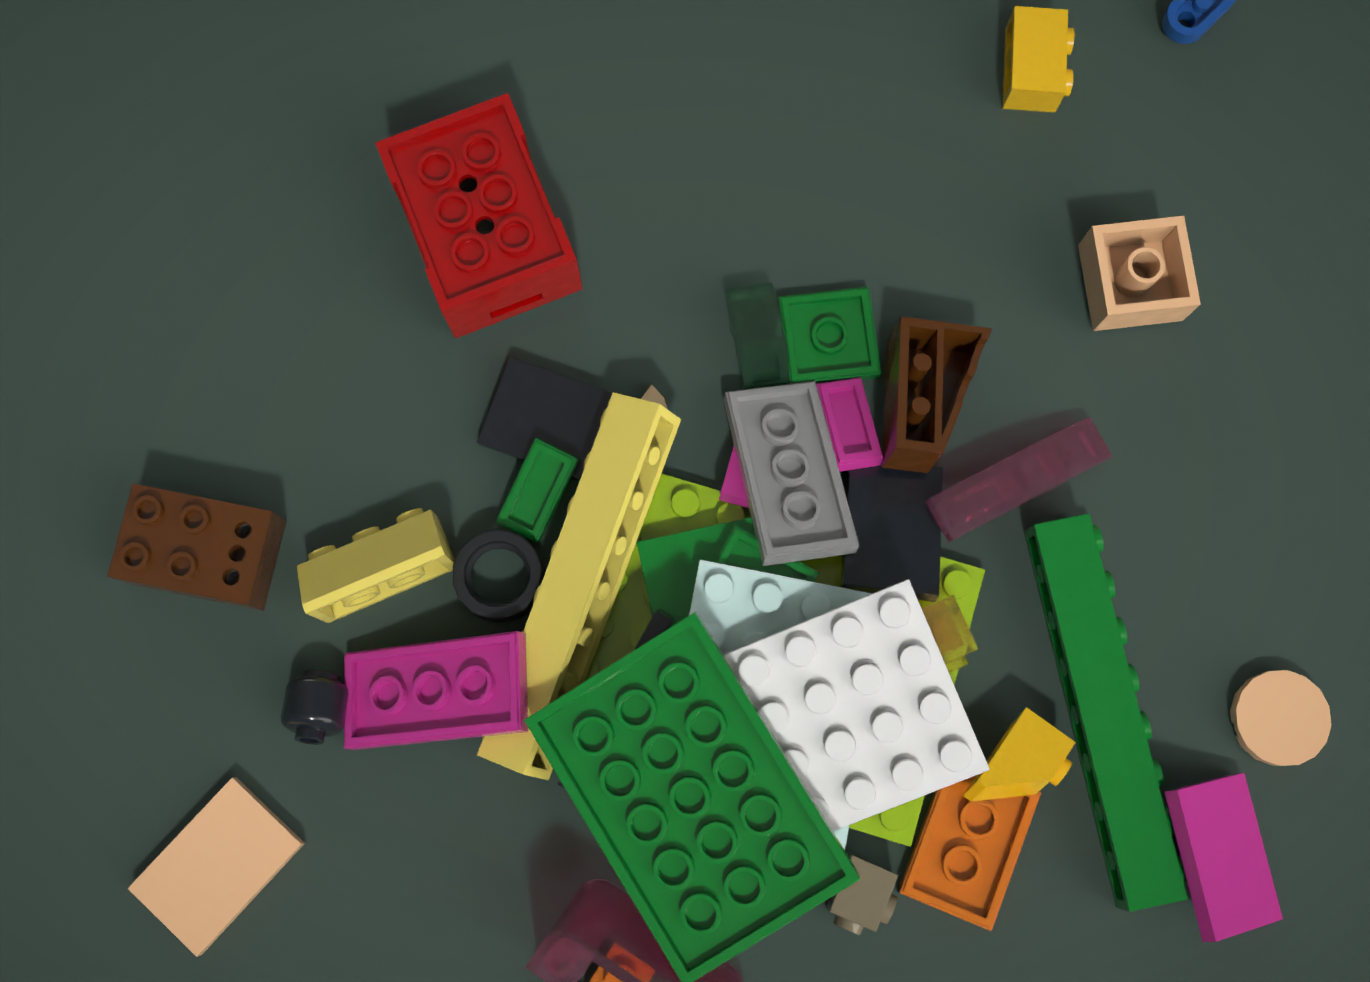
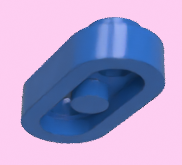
[1162,0,1236,44]

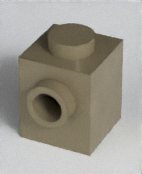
[825,853,898,935]

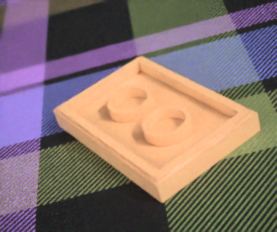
[128,777,305,957]

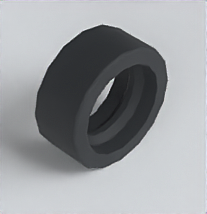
[452,530,545,622]

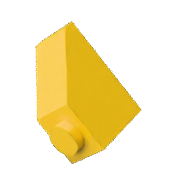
[963,707,1076,802]

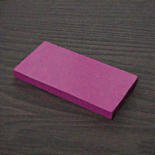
[344,631,528,750]

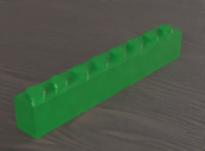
[1024,513,1188,912]

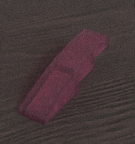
[925,417,1113,543]

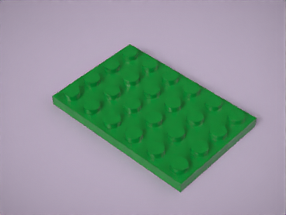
[524,612,861,982]

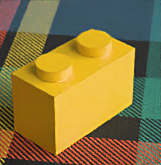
[1002,6,1075,113]

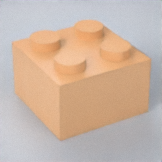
[1078,216,1201,331]

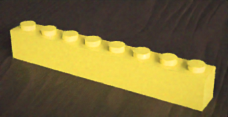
[477,392,681,780]

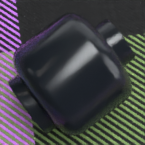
[281,670,349,745]

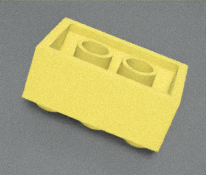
[297,508,455,623]

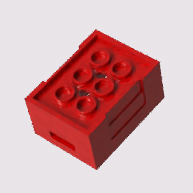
[375,93,583,339]

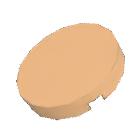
[1230,670,1332,766]

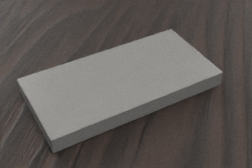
[724,381,859,566]

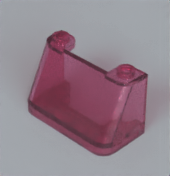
[525,879,743,982]

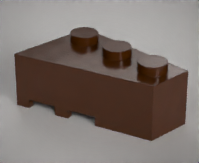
[882,316,992,473]

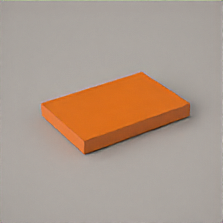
[897,775,1041,931]

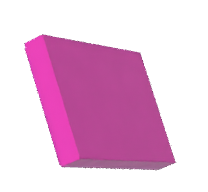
[1165,773,1283,942]

